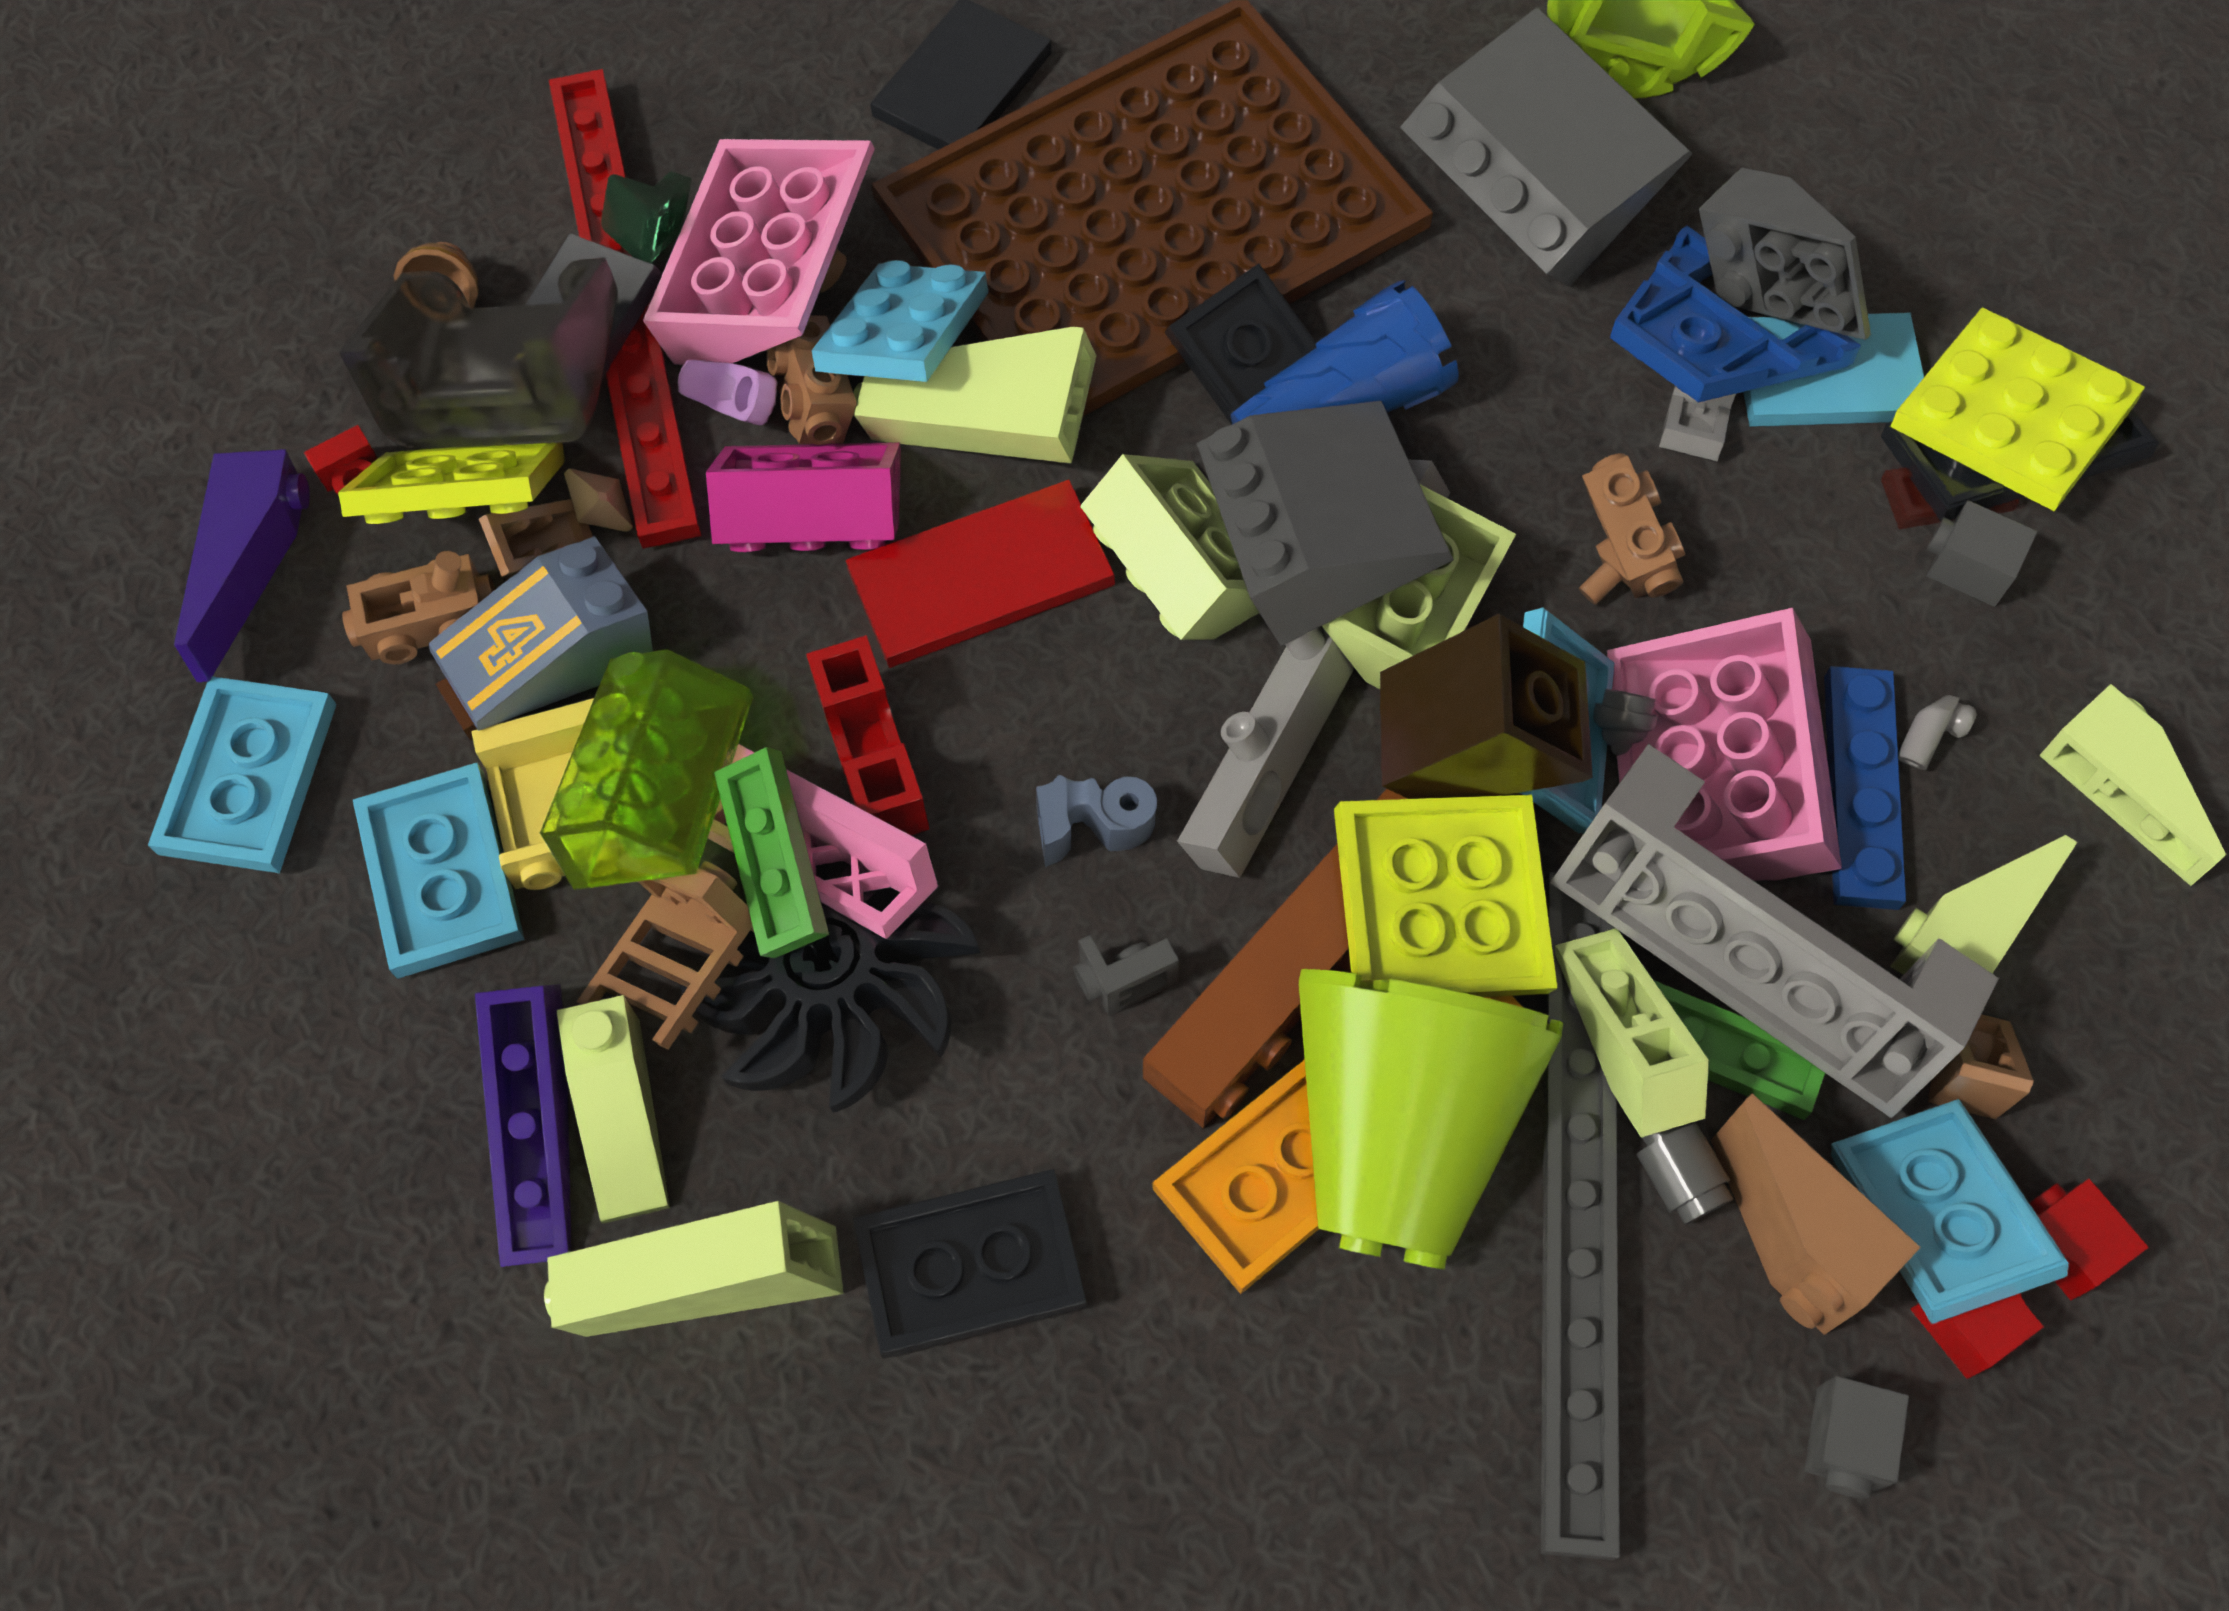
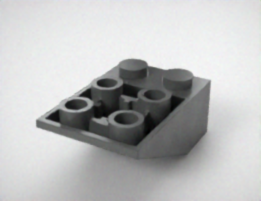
[1699,167,1871,340]

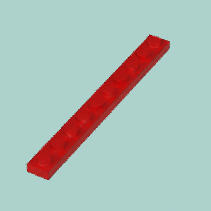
[549,69,702,549]

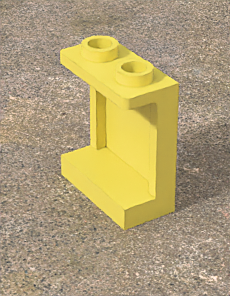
[471,698,637,890]

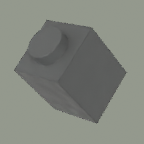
[1926,500,2037,607]
[1804,1376,1909,1498]

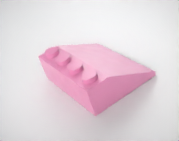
[643,139,875,365]
[1607,608,1842,881]

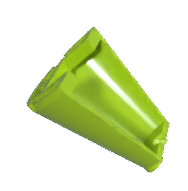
[1547,0,1755,98]
[1299,969,1564,1270]

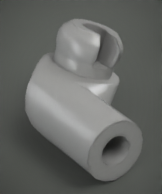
[1898,695,1977,770]

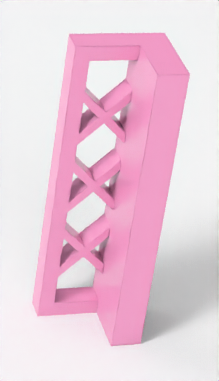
[695,743,938,939]

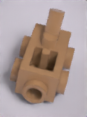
[766,316,857,445]
[1578,453,1685,605]
[342,551,496,664]

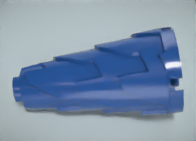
[1231,280,1459,424]

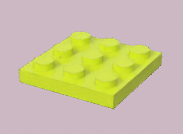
[1890,307,2145,512]
[338,438,565,524]
[1334,795,1557,997]

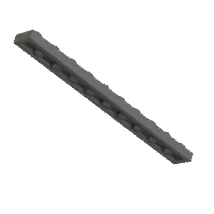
[1541,872,1620,1560]

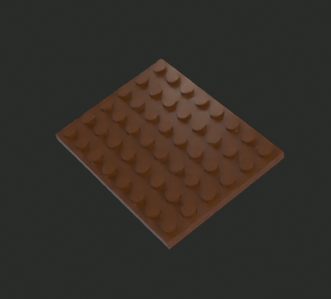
[871,0,1433,417]

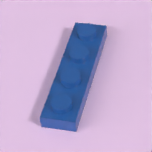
[1824,666,1906,910]

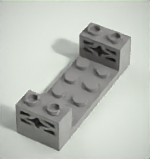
[1550,744,1999,1118]

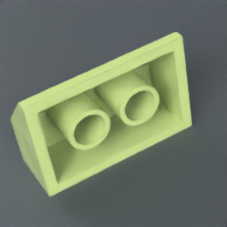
[1080,454,1259,640]
[1322,485,1516,689]

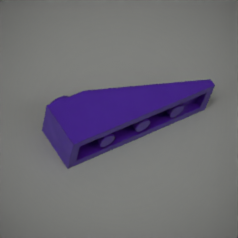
[174,449,310,682]
[475,984,571,1267]

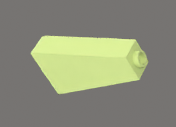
[854,327,1096,463]
[544,1201,844,1337]

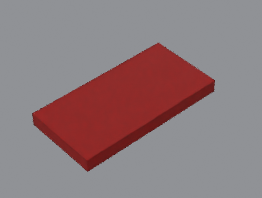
[845,479,1115,668]

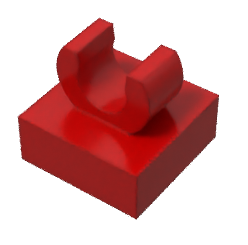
[303,425,378,497]

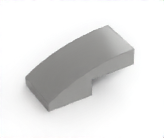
[1659,385,1736,461]

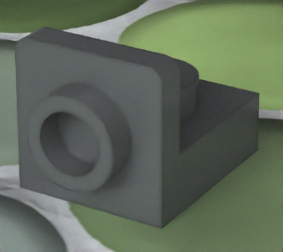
[1073,935,1179,1016]

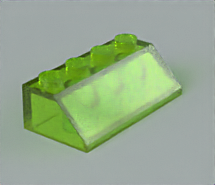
[540,649,753,890]

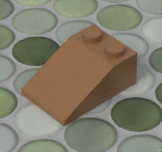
[1711,1093,1921,1335]

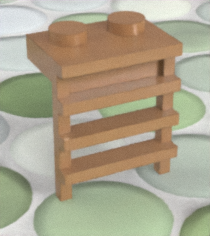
[576,840,754,1050]

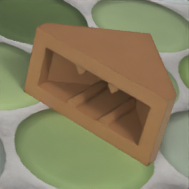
[479,499,593,581]
[1928,1014,2034,1120]

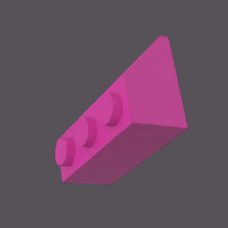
[706,442,901,552]

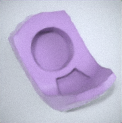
[678,360,778,425]

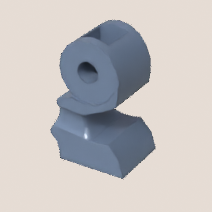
[1036,775,1157,867]

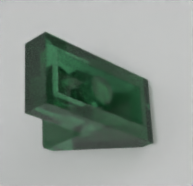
[601,171,692,264]

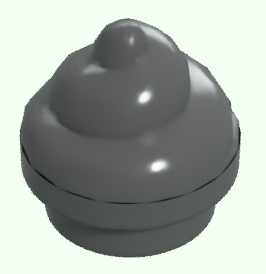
[1593,689,1659,756]

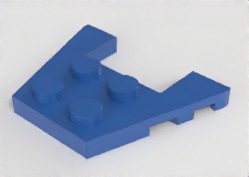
[1610,226,1861,403]

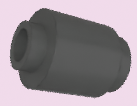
[1636,1122,1733,1225]

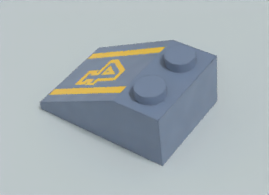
[428,537,655,731]

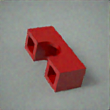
[806,635,929,835]
[1910,1179,2149,1379]

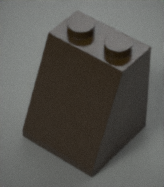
[1380,614,1593,799]

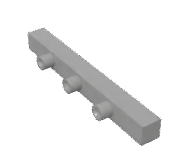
[1177,459,1450,878]

